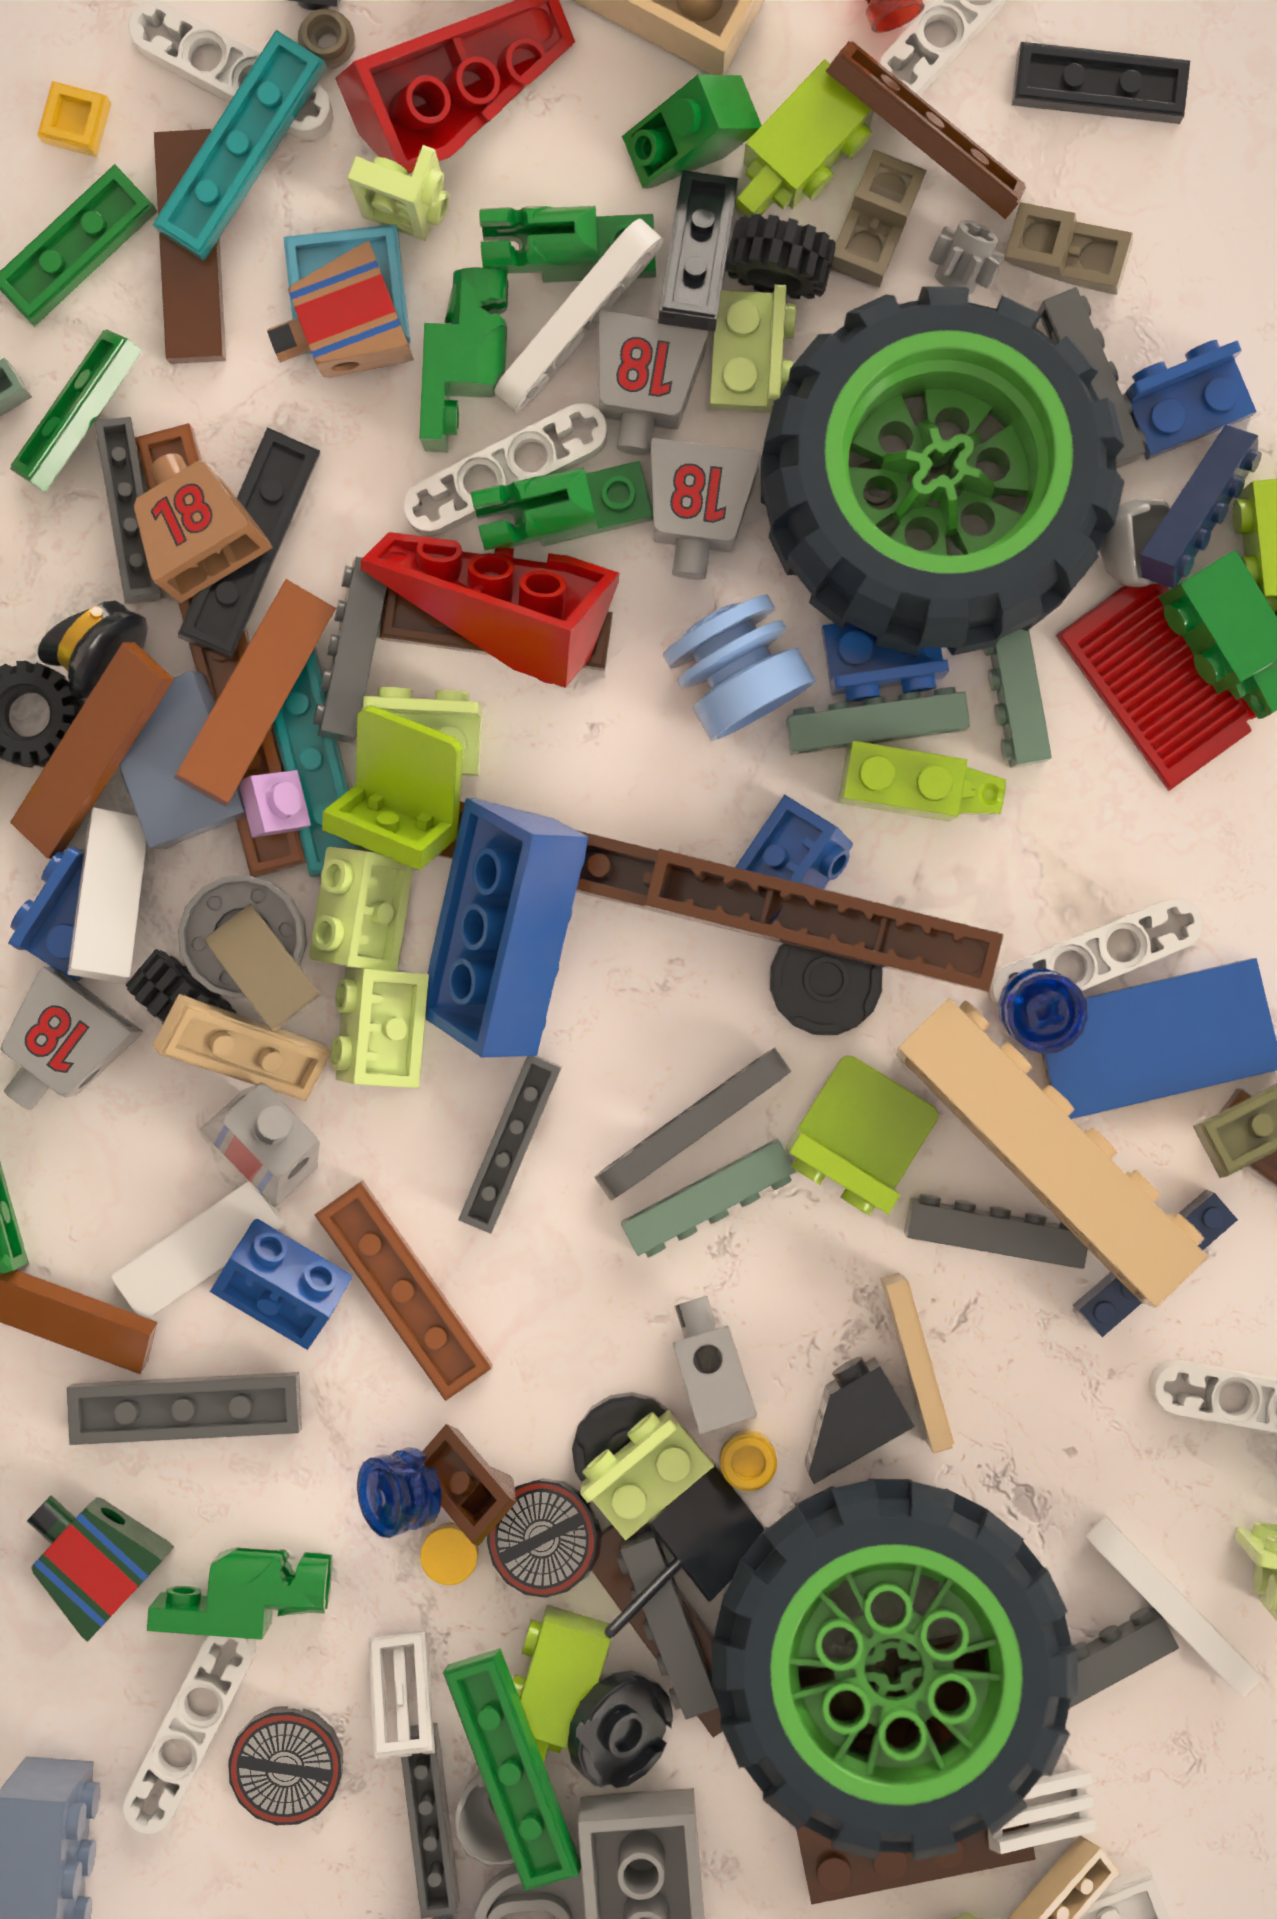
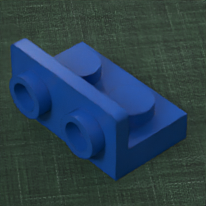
[1124,339,1257,461]
[821,623,949,702]
[735,794,853,923]
[8,847,84,981]
[210,1219,352,1350]

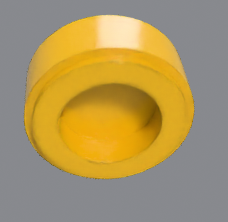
[720,1430,777,1491]
[420,1523,479,1585]

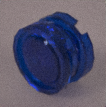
[998,967,1088,1054]
[356,1447,442,1538]

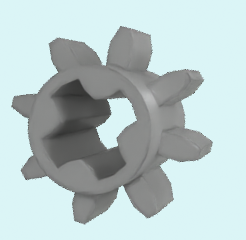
[928,220,1004,294]

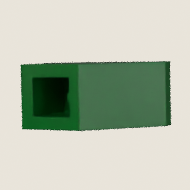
[622,74,762,188]

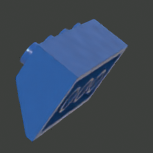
[425,798,589,1058]

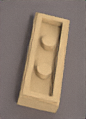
[153,994,332,1101]
[880,1273,954,1454]

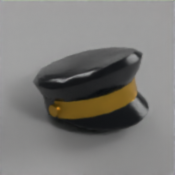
[37,600,148,699]

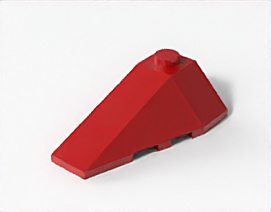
[335,0,575,175]
[361,532,620,688]

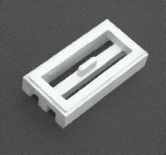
[368,1631,435,1760]
[988,1769,1097,1854]

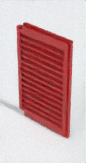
[1055,583,1256,791]

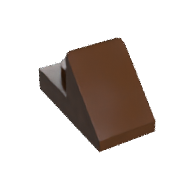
[409,1424,517,1546]

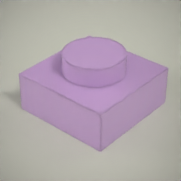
[239,770,311,838]

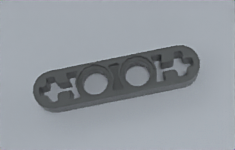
[594,1047,792,1200]

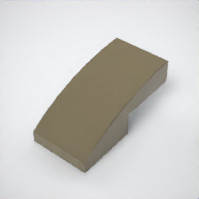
[831,149,927,288]
[1004,202,1133,295]
[204,903,322,1031]

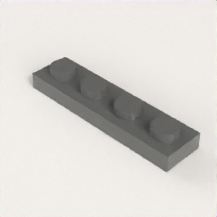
[67,1372,302,1445]

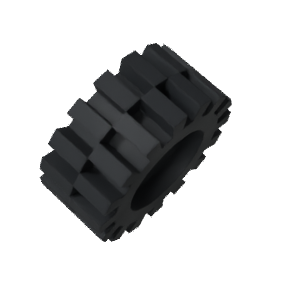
[725,214,836,299]
[0,660,84,768]
[126,949,237,1024]

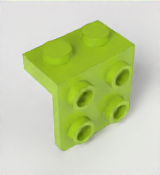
[322,705,463,871]
[785,1055,939,1216]

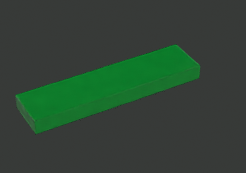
[443,1648,581,1891]

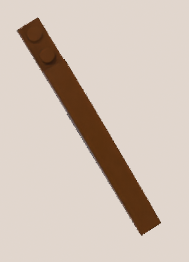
[437,801,1004,992]

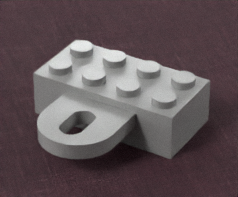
[474,1788,705,1919]

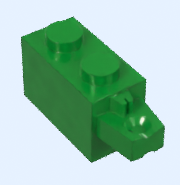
[1158,549,1277,719]

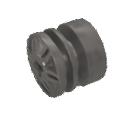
[178,875,307,998]

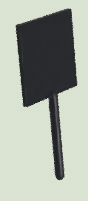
[604,1464,764,1638]

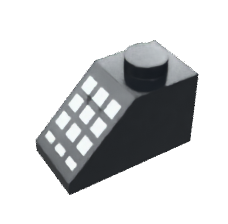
[804,1357,915,1484]

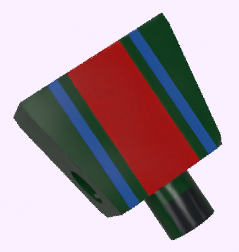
[27,1495,174,1642]

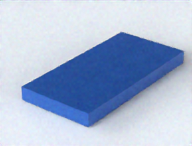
[1031,958,1277,1119]

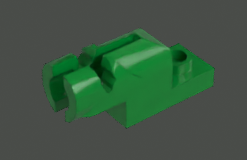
[479,206,656,283]
[419,267,509,452]
[470,460,653,550]
[147,1548,333,1640]

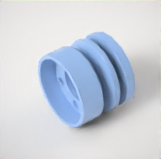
[663,594,816,741]

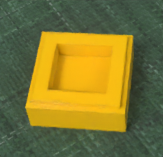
[37,81,111,157]

